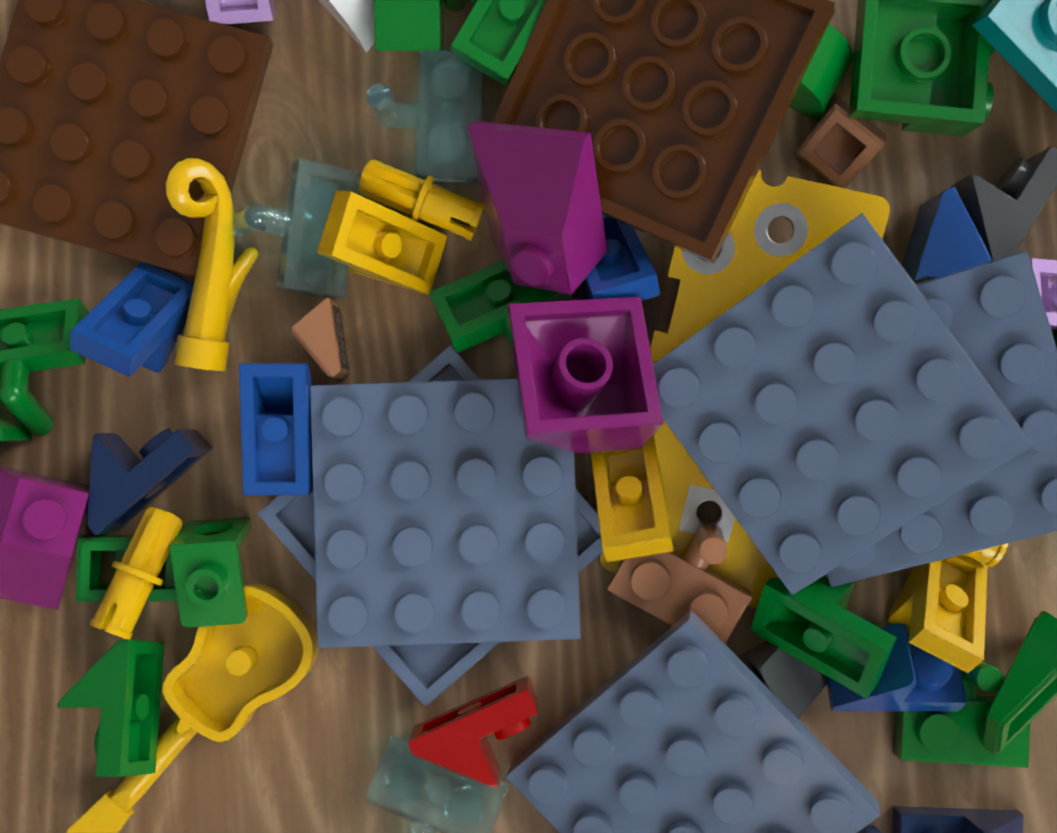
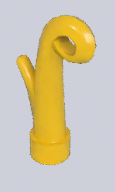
[166,158,259,371]

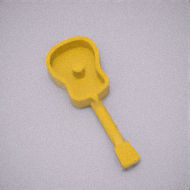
[67,583,319,833]

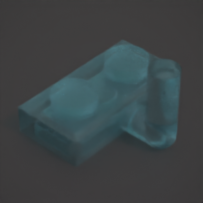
[367,50,483,183]
[233,158,361,299]
[364,735,509,833]

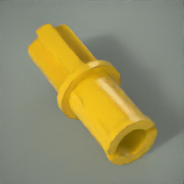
[359,159,485,242]
[89,507,182,640]

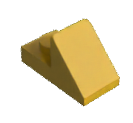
[317,190,448,295]
[591,435,674,562]
[888,555,988,673]

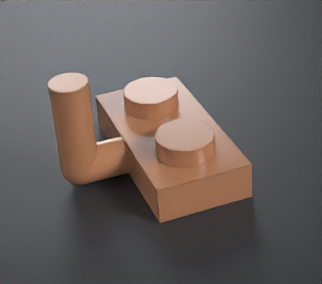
[607,523,752,644]

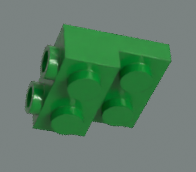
[848,0,995,137]

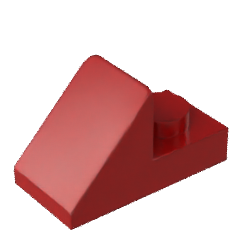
[407,676,538,788]

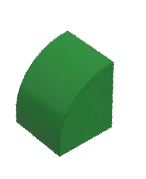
[374,0,445,51]
[789,24,853,122]

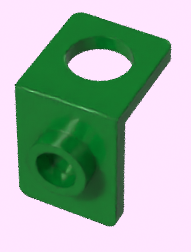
[169,517,251,627]

